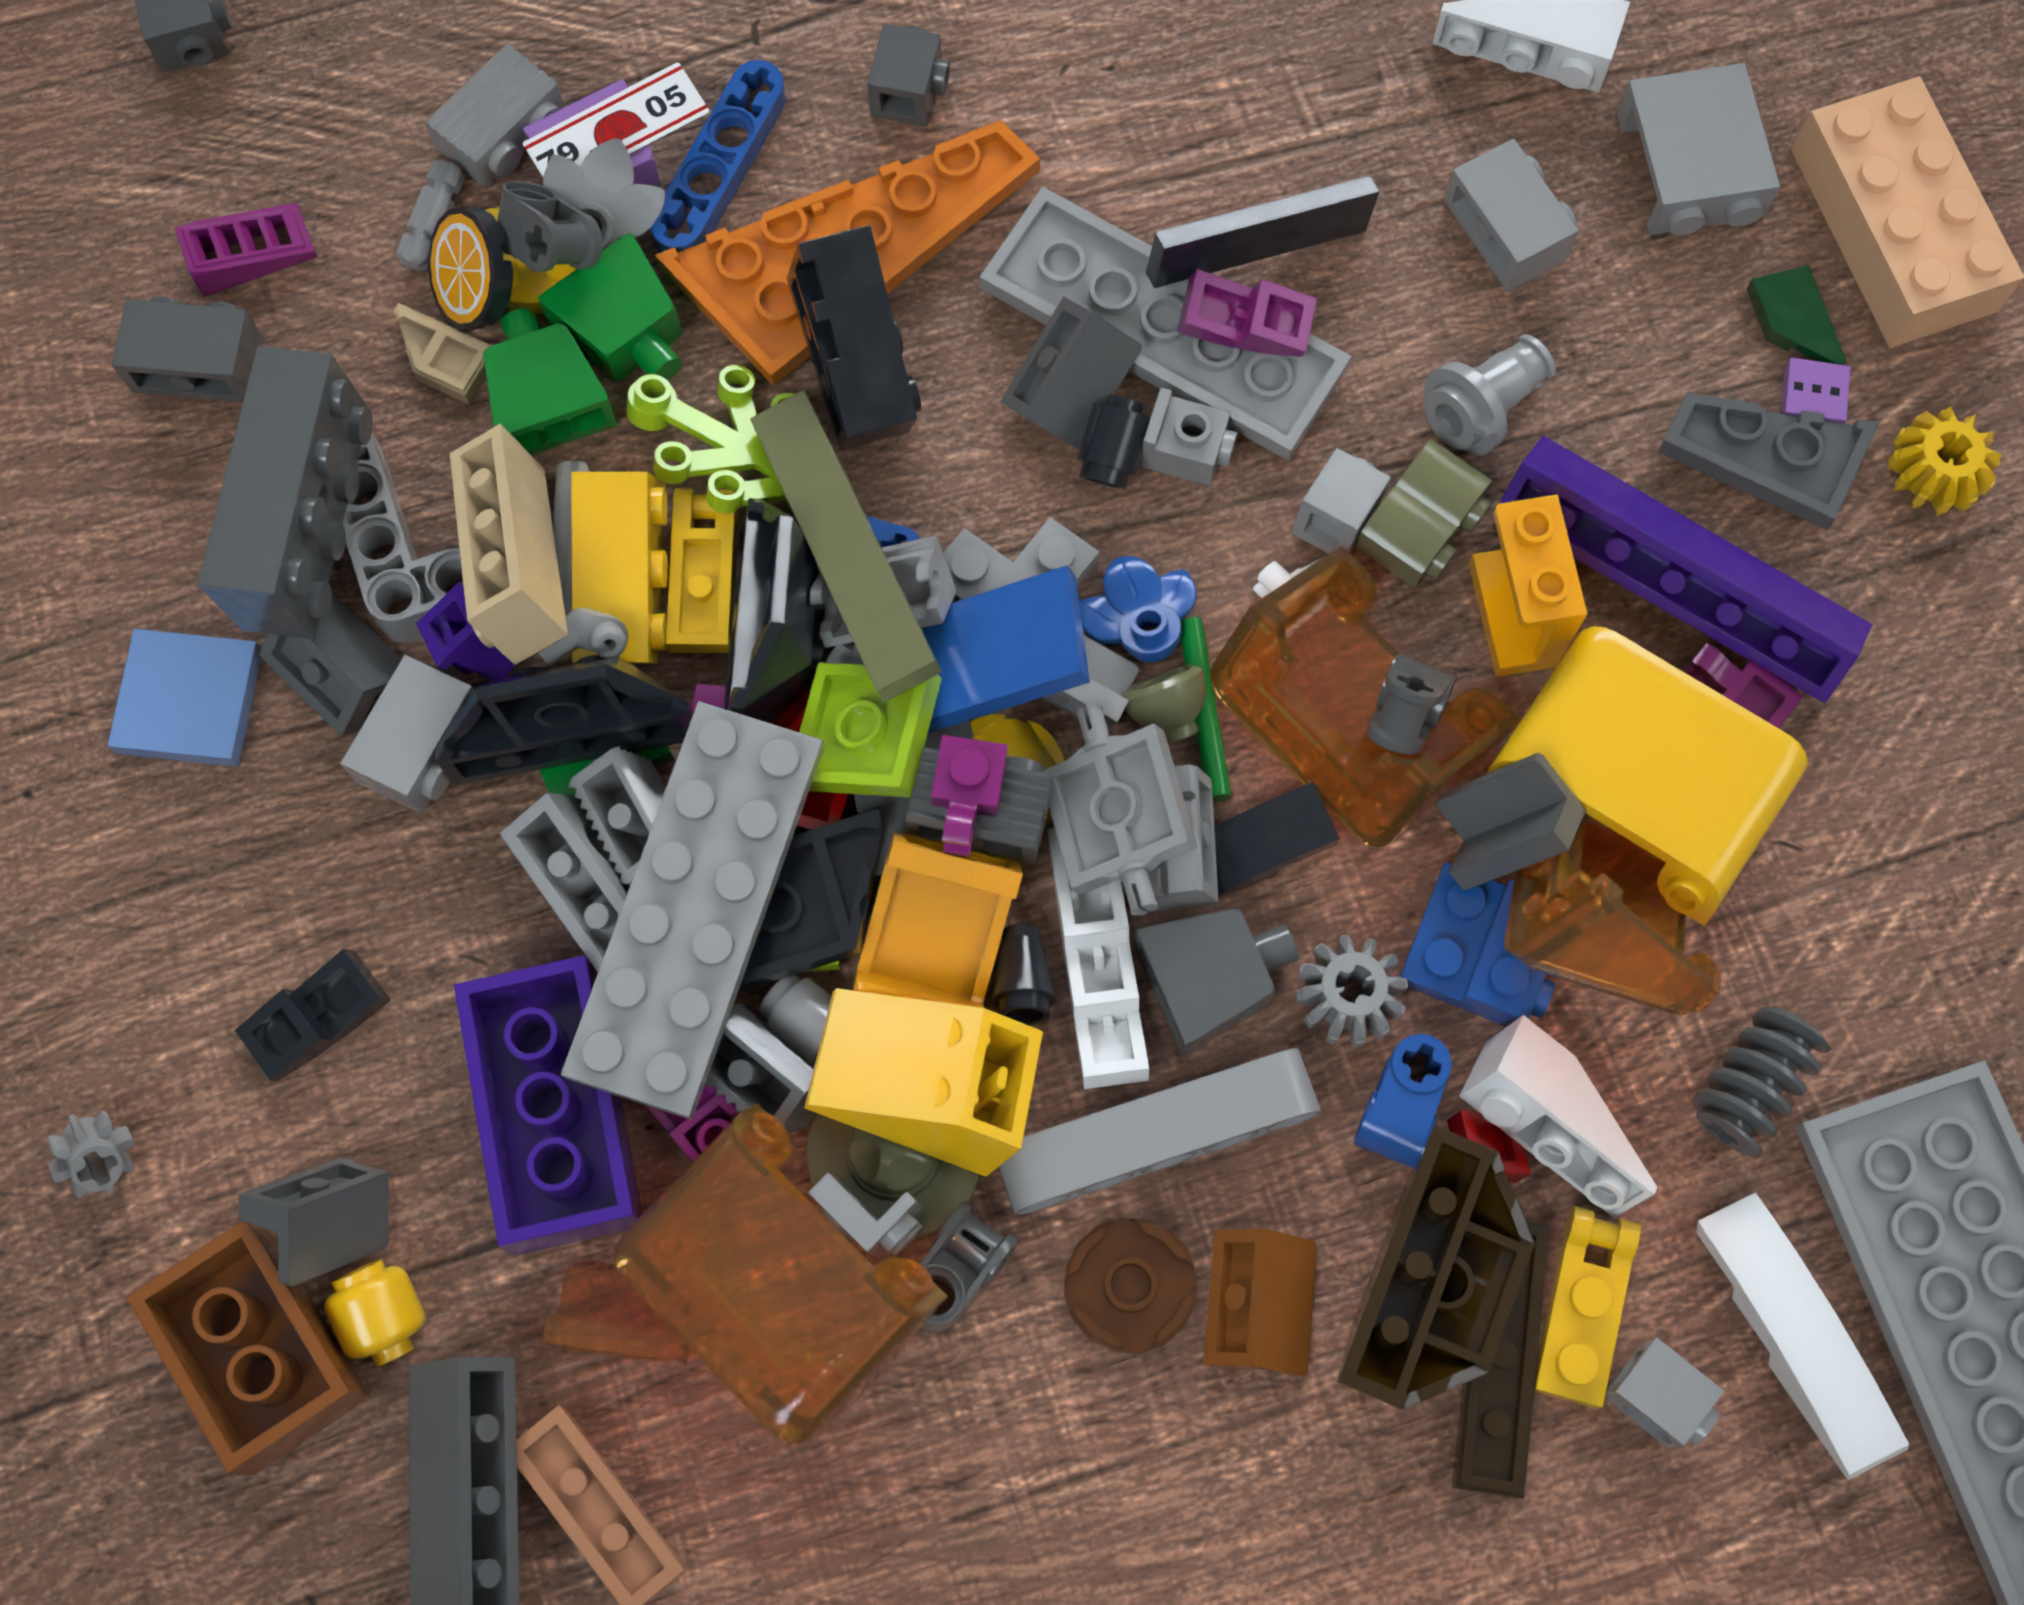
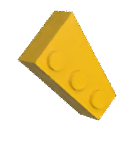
[571,472,668,664]

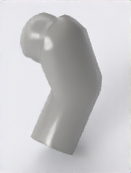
[538,607,628,665]

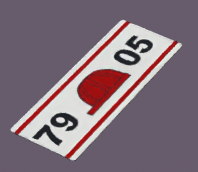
[523,63,709,178]

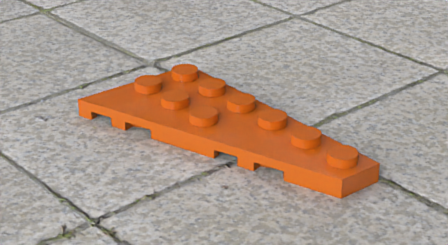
[655,120,1040,386]

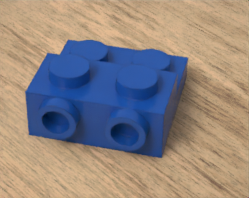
[1399,862,1577,1027]

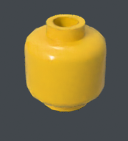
[324,1259,426,1366]

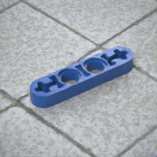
[651,60,786,253]

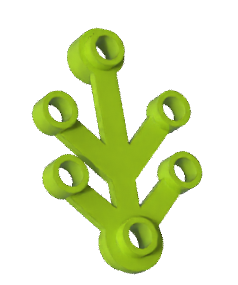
[626,365,795,513]

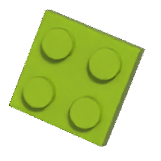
[799,663,942,798]

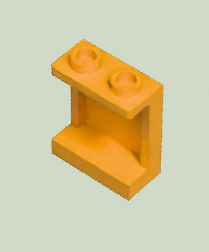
[1468,494,1587,677]
[853,829,1023,1008]

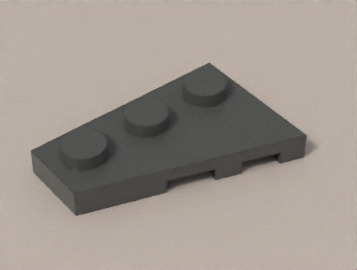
[1658,392,1880,530]

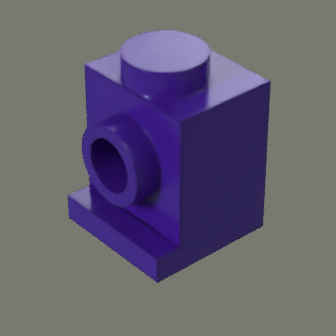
[416,582,517,681]

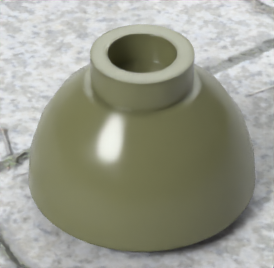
[1122,664,1206,743]

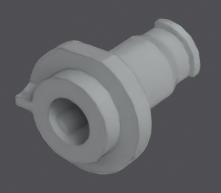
[1424,334,1556,456]

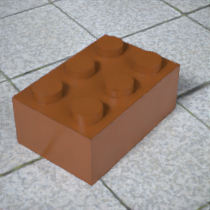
[126,1221,370,1476]

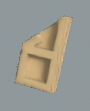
[394,303,492,405]

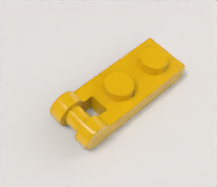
[666,488,739,653]
[1534,1205,1641,1409]

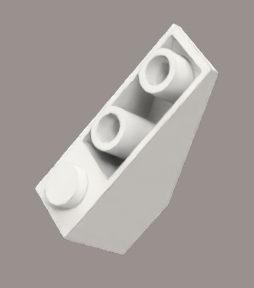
[1432,0,1630,93]
[1459,1015,1657,1218]

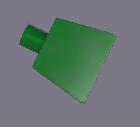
[537,232,682,381]
[483,308,618,455]

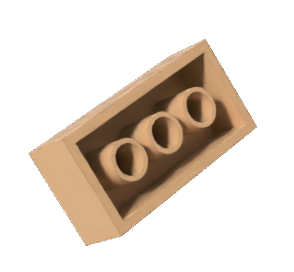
[1791,76,2024,348]

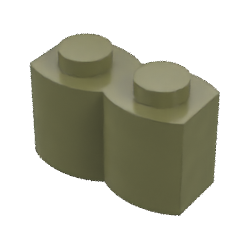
[1355,439,1493,589]

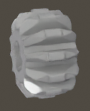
[1295,935,1408,1048]

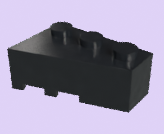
[786,225,921,451]

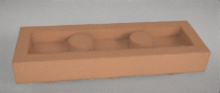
[516,1405,687,1605]

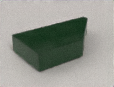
[1746,265,1847,365]

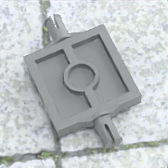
[1042,704,1198,916]

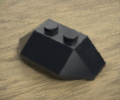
[723,497,825,721]
[435,655,694,785]

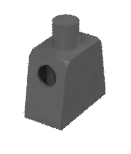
[1134,909,1299,1057]

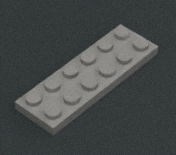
[979,186,1352,461]
[561,701,825,1120]

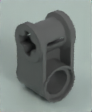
[497,181,603,272]
[1367,653,1457,755]
[905,1200,1019,1334]

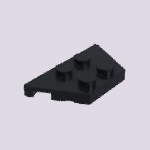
[738,808,885,993]

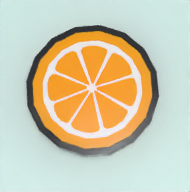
[428,207,513,330]

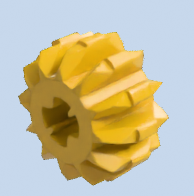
[1887,406,2002,516]

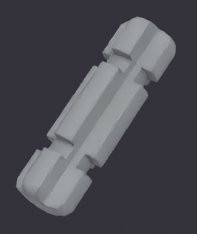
[396,159,464,272]

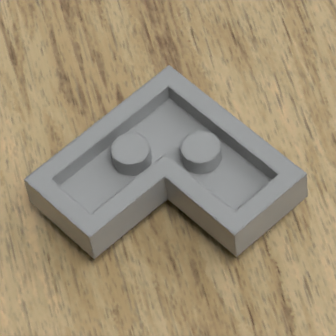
[943,517,1099,602]

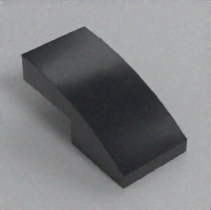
[1214,782,1340,898]
[234,949,391,1081]

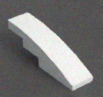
[1047,828,1149,1089]
[1696,1192,1909,1480]

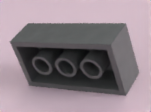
[197,346,373,640]

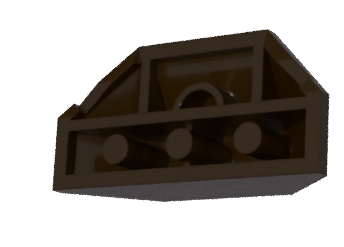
[1337,1125,1535,1410]

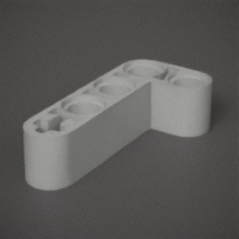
[343,432,463,643]

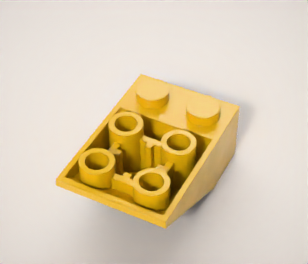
[804,988,1043,1177]

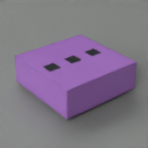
[1780,357,1851,424]

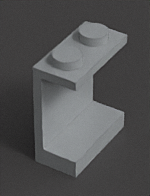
[1616,63,1780,236]

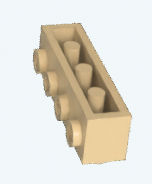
[450,424,568,665]

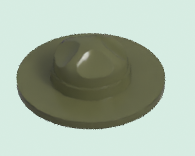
[806,1113,980,1240]

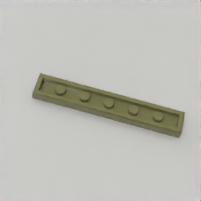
[750,390,942,702]

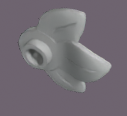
[543,138,665,251]

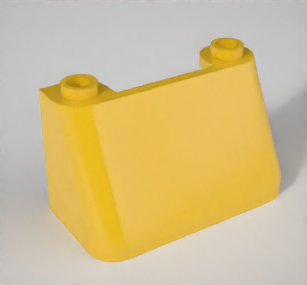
[1486,626,1808,926]

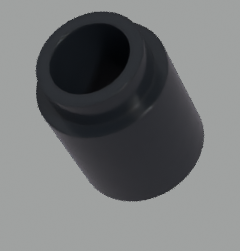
[1077,394,1151,490]

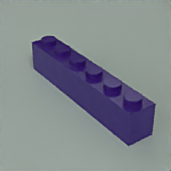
[1499,435,1873,704]

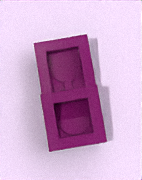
[1177,269,1317,357]

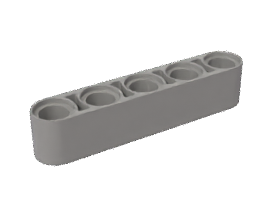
[999,1049,1322,1215]

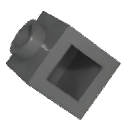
[134,0,233,73]
[867,24,950,127]

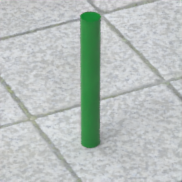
[1181,617,1232,802]

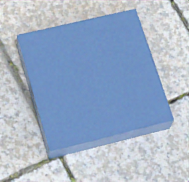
[107,629,261,767]

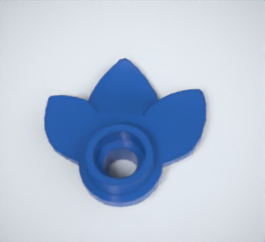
[1079,556,1196,662]

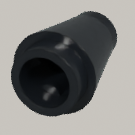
[991,924,1056,1025]

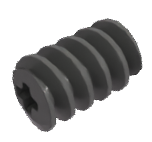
[1693,1007,1832,1158]

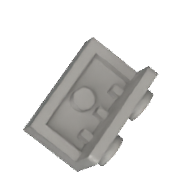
[808,1173,926,1257]

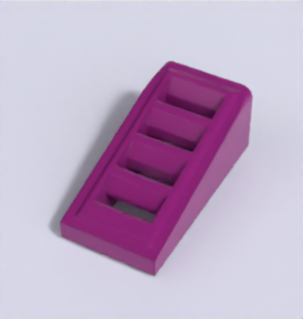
[174,202,317,297]

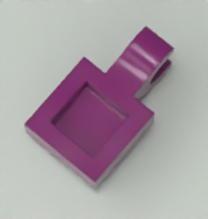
[1683,643,1804,728]
[931,735,1008,857]

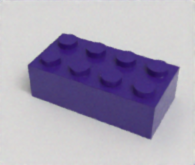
[454,955,645,1256]

